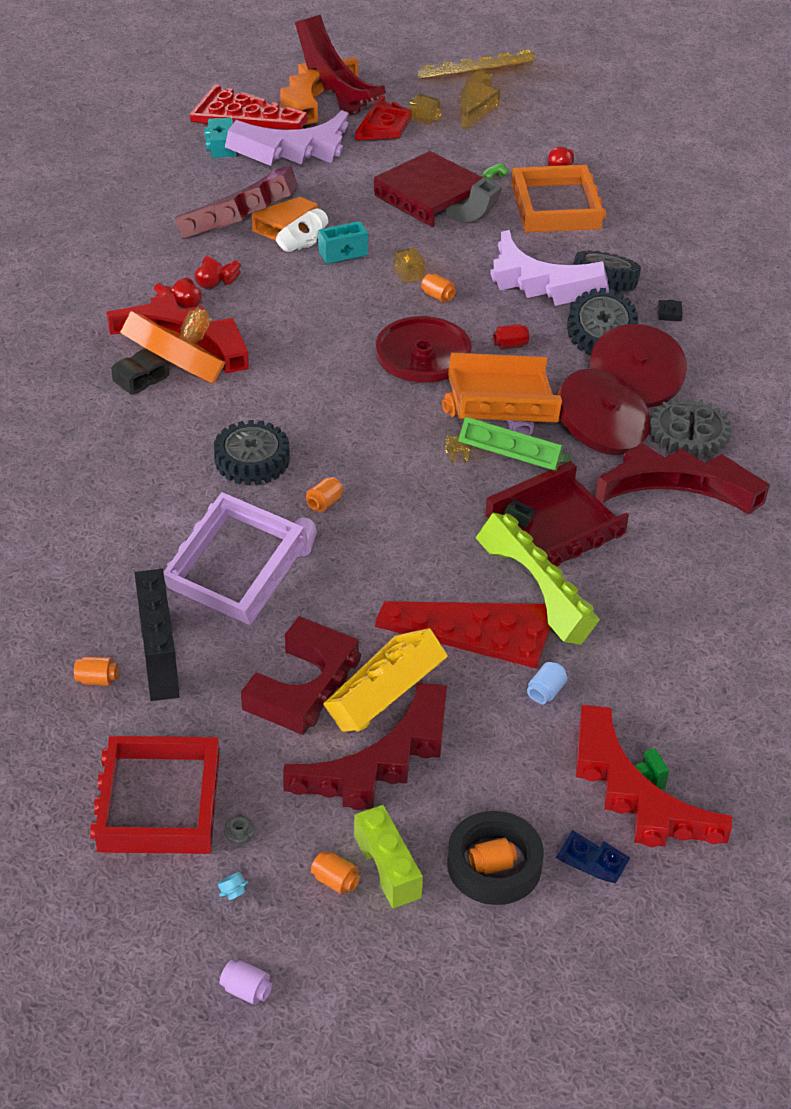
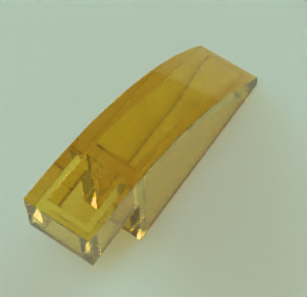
[459,69,500,130]

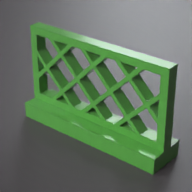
[458,417,572,470]

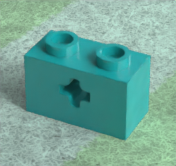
[204,118,236,158]
[318,221,368,264]

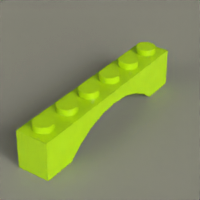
[476,513,600,645]

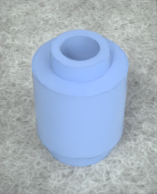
[527,662,568,704]

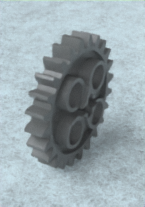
[650,397,732,458]

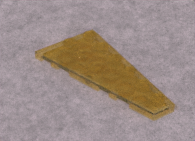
[418,49,535,79]

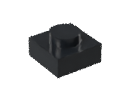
[658,300,683,322]
[504,500,537,528]

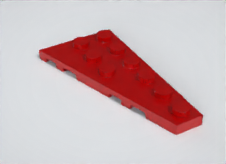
[189,84,308,130]
[375,601,552,669]

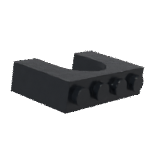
[134,568,180,702]

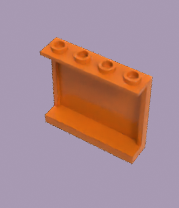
[448,353,562,422]

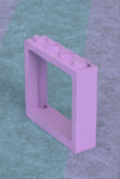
[164,492,308,625]

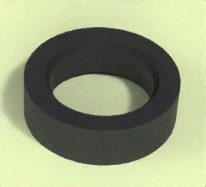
[447,811,544,905]

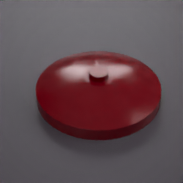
[376,316,472,383]
[589,324,687,408]
[557,369,650,455]

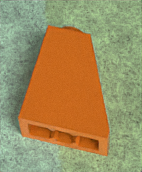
[251,197,318,241]

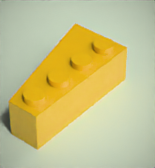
[324,628,448,732]

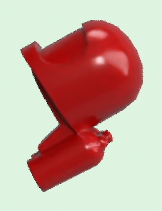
[548,147,574,166]
[194,256,241,289]
[154,277,202,309]

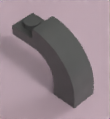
[445,177,502,222]

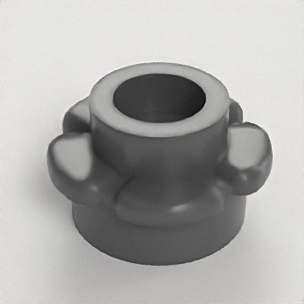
[224,817,255,845]

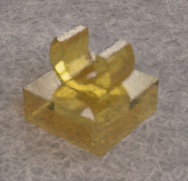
[444,436,472,463]

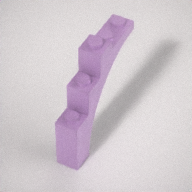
[225,110,349,166]
[490,230,609,306]

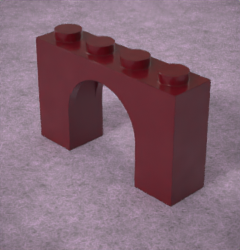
[241,616,361,735]

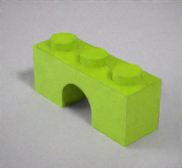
[354,805,423,909]

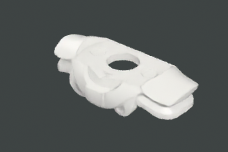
[276,208,328,252]

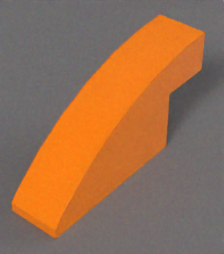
[120,311,225,384]

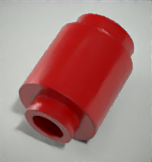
[493,324,529,350]

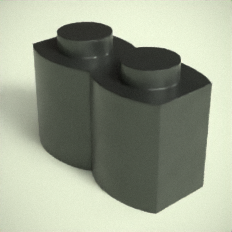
[111,348,169,394]

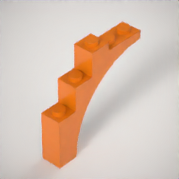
[280,57,359,125]

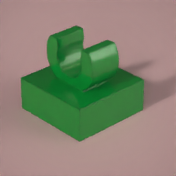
[635,748,670,790]

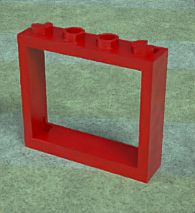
[90,736,220,854]

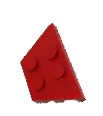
[355,95,412,140]

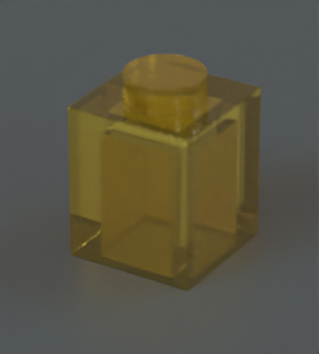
[409,93,442,125]
[394,247,425,284]

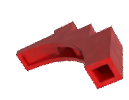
[106,294,249,373]
[576,705,732,847]

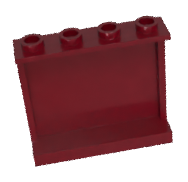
[374,151,483,227]
[485,461,629,567]

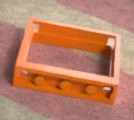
[511,165,606,233]

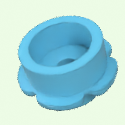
[217,872,248,900]

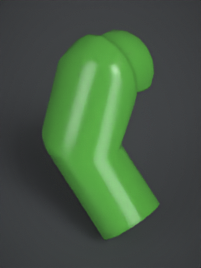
[481,163,509,180]

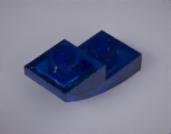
[556,830,630,884]

